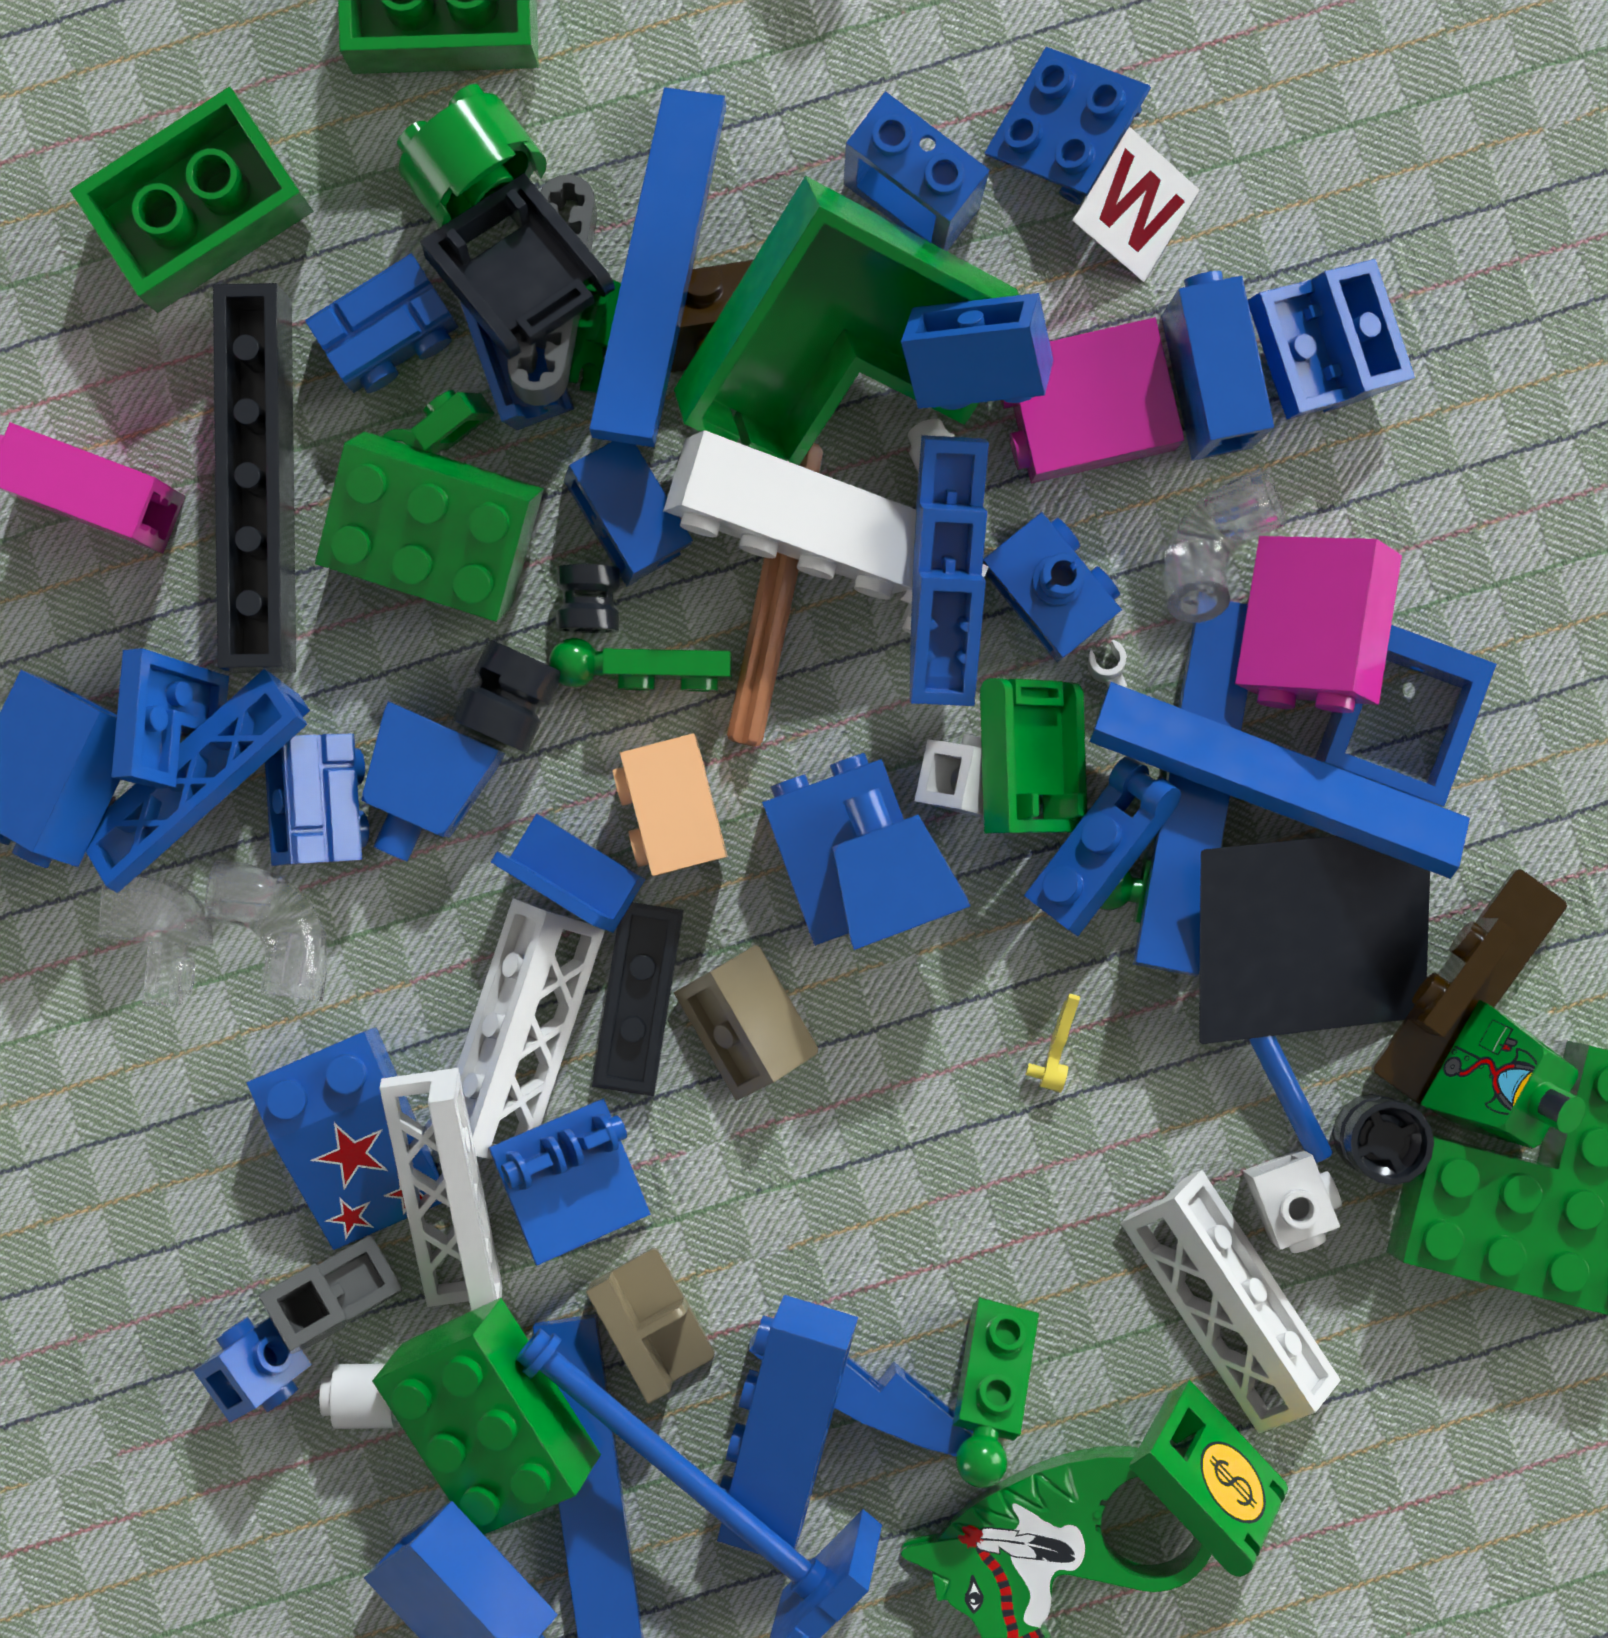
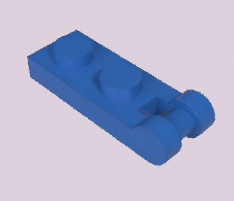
[1024,756,1181,937]

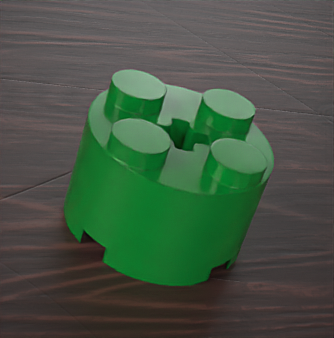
[397,84,547,228]

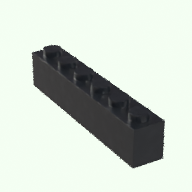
[213,283,296,674]

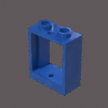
[843,91,990,251]
[1315,625,1497,807]

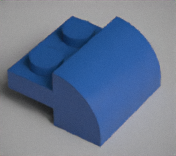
[1248,259,1415,420]

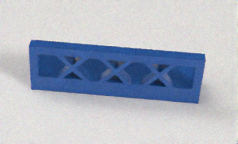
[86,668,310,893]

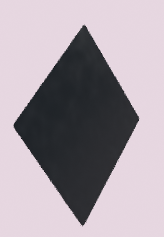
[1199,836,1430,1044]

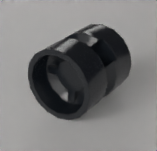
[452,639,561,753]
[1332,1094,1434,1185]

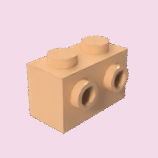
[613,733,728,876]

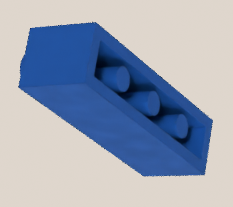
[717,1295,858,1555]

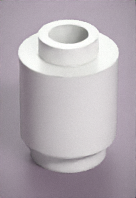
[319,1364,398,1429]

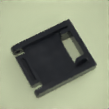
[420,173,615,360]

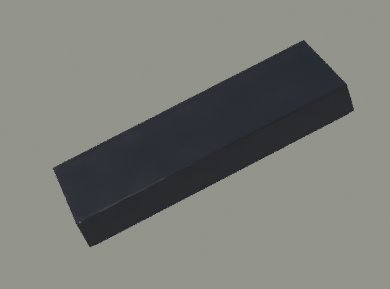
[592,902,684,1096]

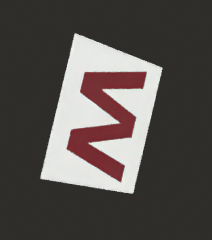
[1072,126,1200,282]

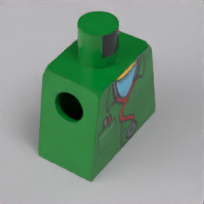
[1421,999,1585,1149]

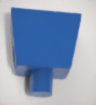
[362,701,506,861]
[832,788,970,950]

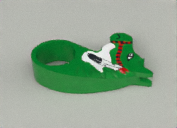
[901,1446,1211,1638]

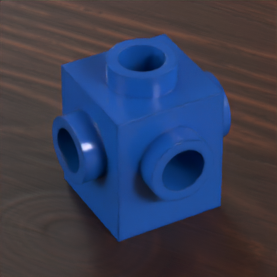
[193,1316,312,1423]

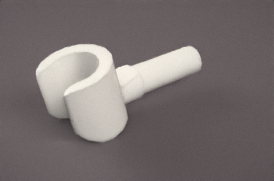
[1088,640,1127,688]

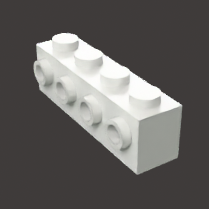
[664,430,916,600]

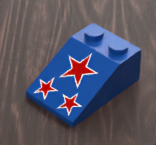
[246,1027,442,1250]

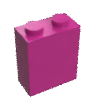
[1000,317,1184,484]
[0,422,186,554]
[1235,536,1402,713]

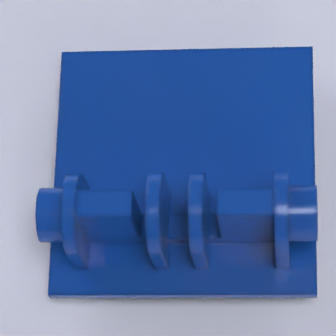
[985,46,1151,205]
[488,1098,651,1266]

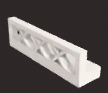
[457,898,605,1160]
[380,1068,503,1311]
[1120,1170,1341,1434]

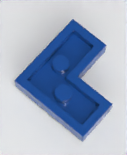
[111,648,229,789]

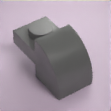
[258,1235,402,1354]

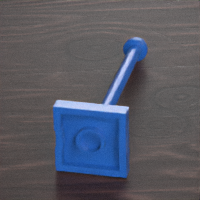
[516,1329,882,1638]

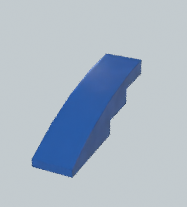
[909,435,989,706]
[749,1330,973,1456]

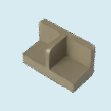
[586,1248,715,1404]

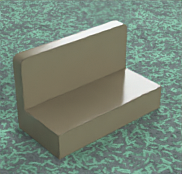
[673,945,818,1101]

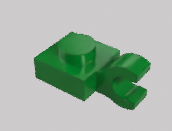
[568,279,621,394]
[382,390,495,454]

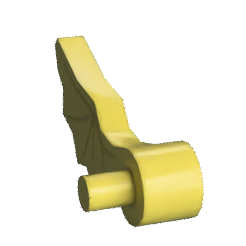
[1025,993,1080,1093]

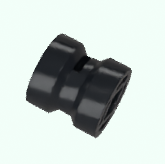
[556,564,620,633]

